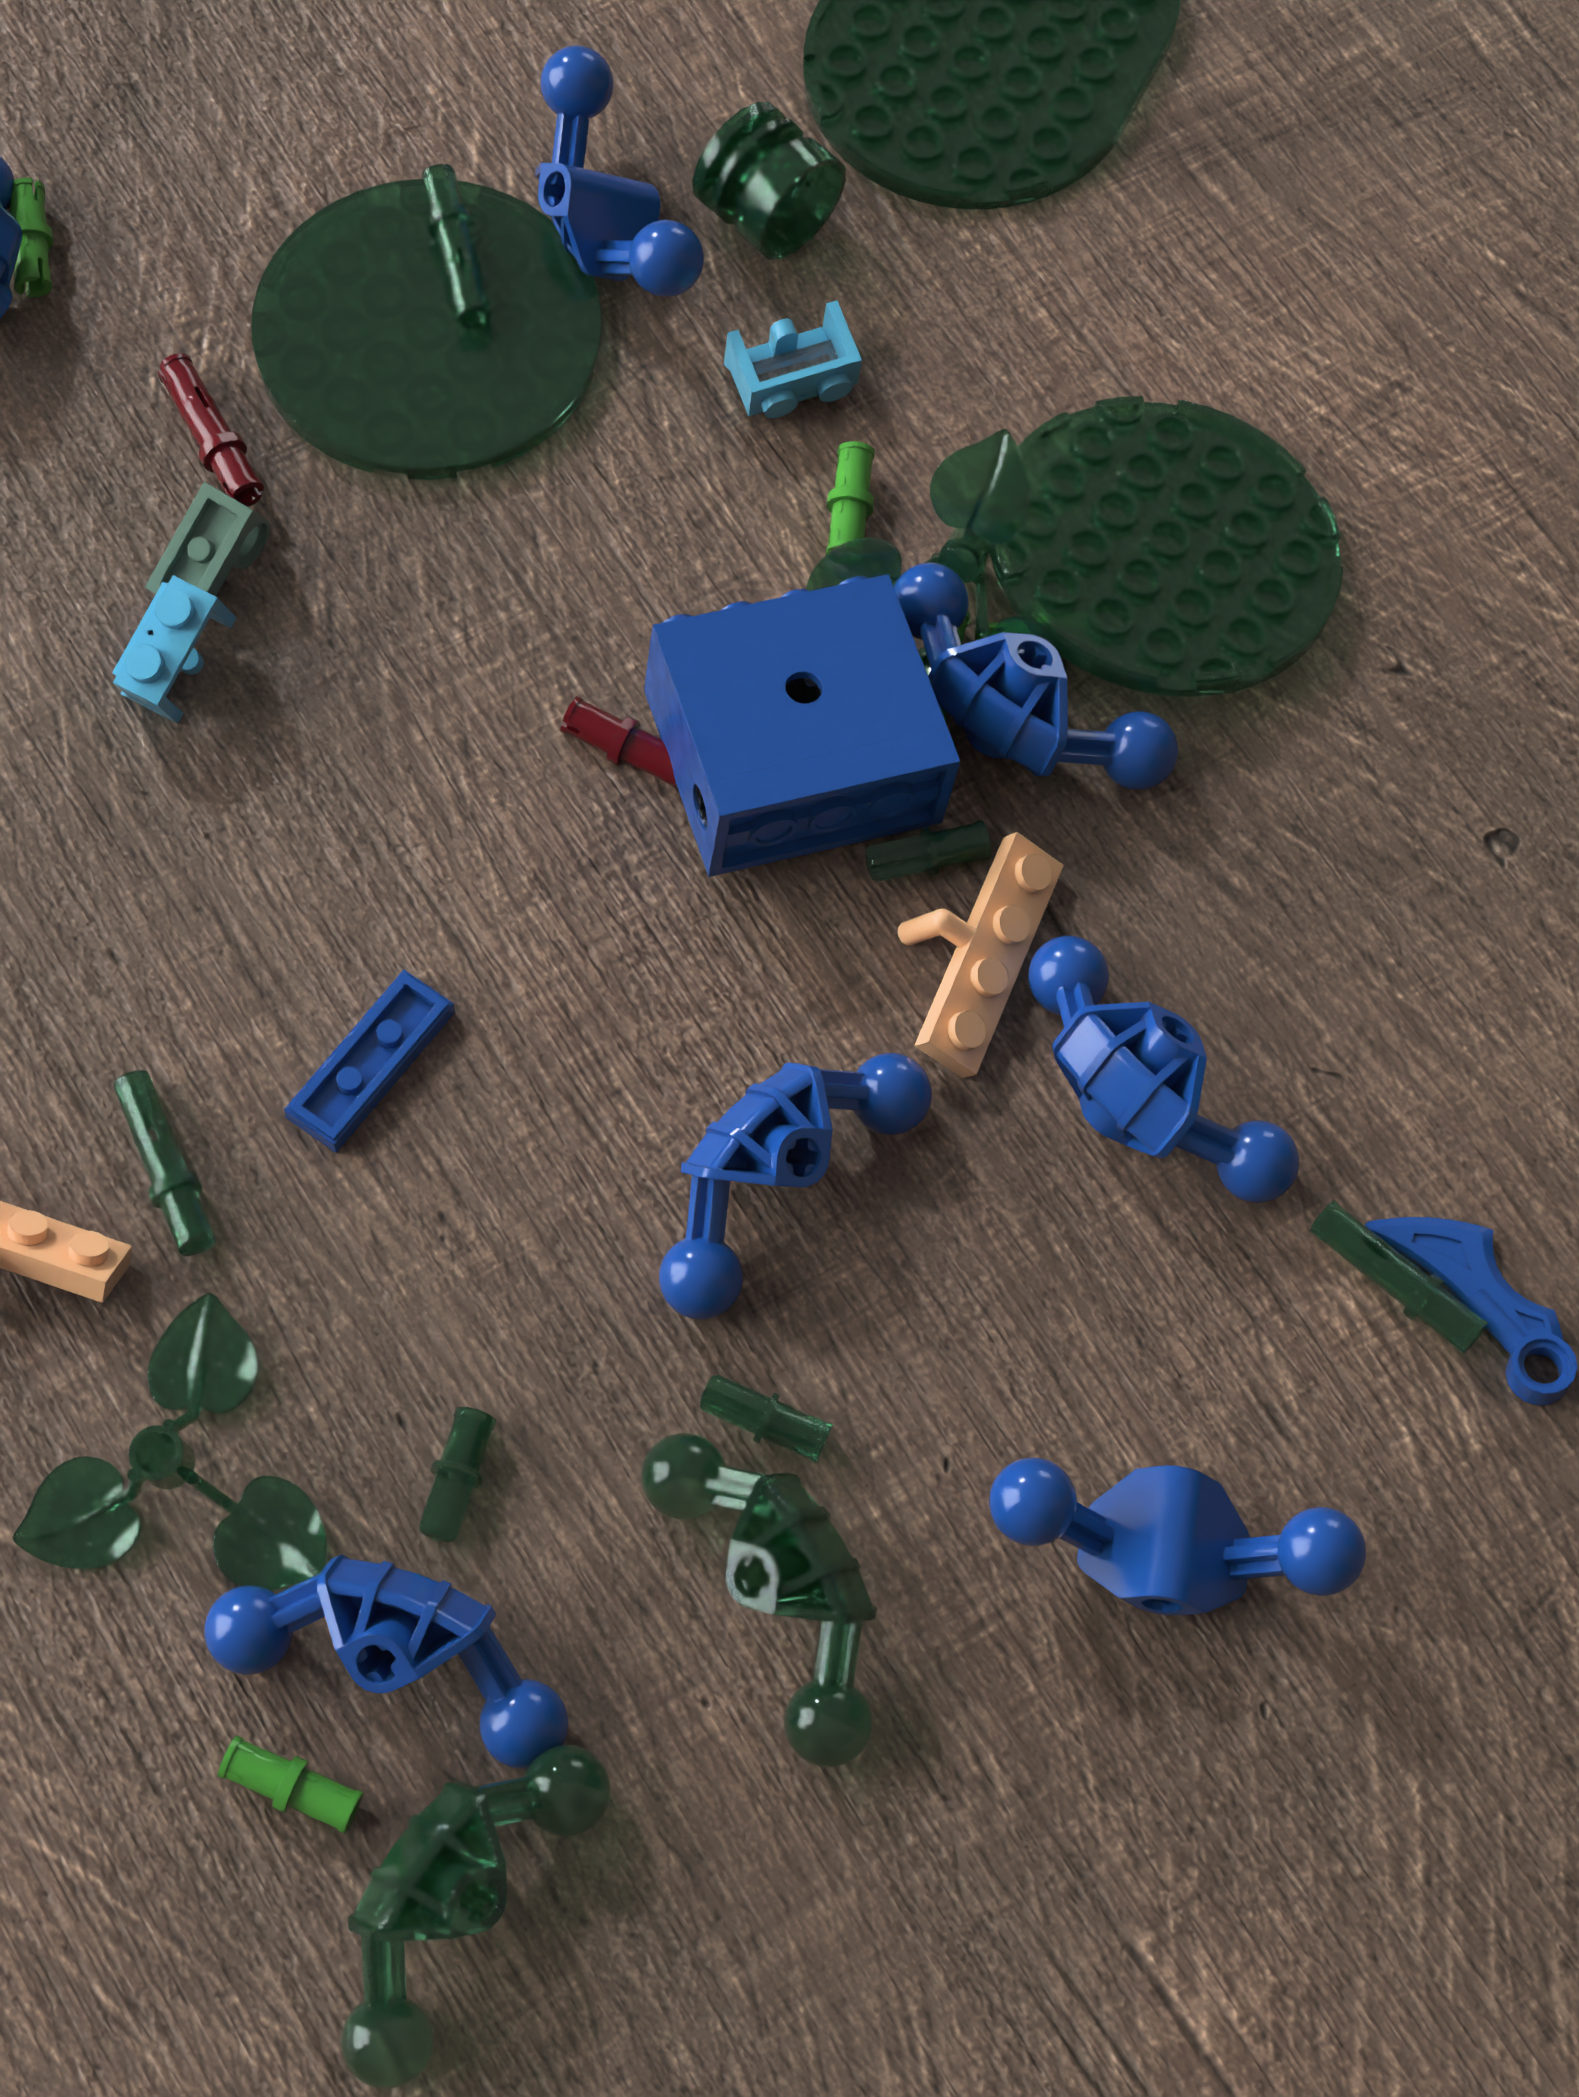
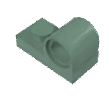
[145,482,270,596]

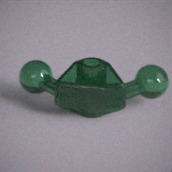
[641,1433,877,1767]
[341,1745,611,2089]

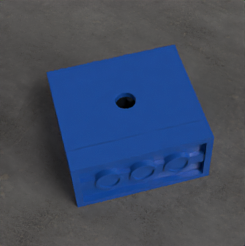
[644,574,960,877]

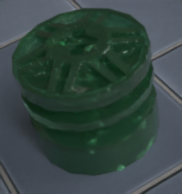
[692,102,846,260]

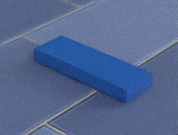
[284,970,455,1153]

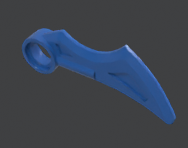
[1363,1217,1578,1406]

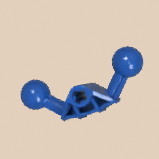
[535,45,704,297]
[894,563,1178,790]
[1028,936,1299,1203]
[659,1053,932,1320]
[989,1458,1366,1615]
[204,1554,568,1769]

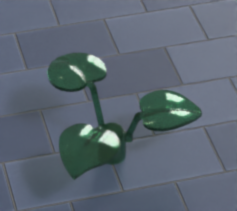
[806,429,1062,660]
[13,1293,328,1591]

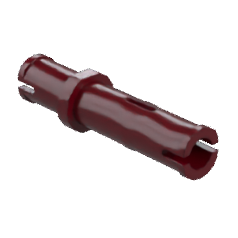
[158,353,264,507]
[560,696,677,787]

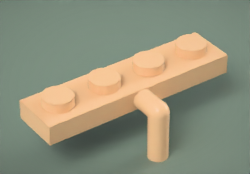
[898,832,1064,1079]
[0,1201,132,1303]

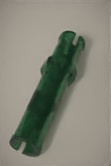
[422,164,491,329]
[114,1070,216,1256]
[1310,1200,1489,1354]

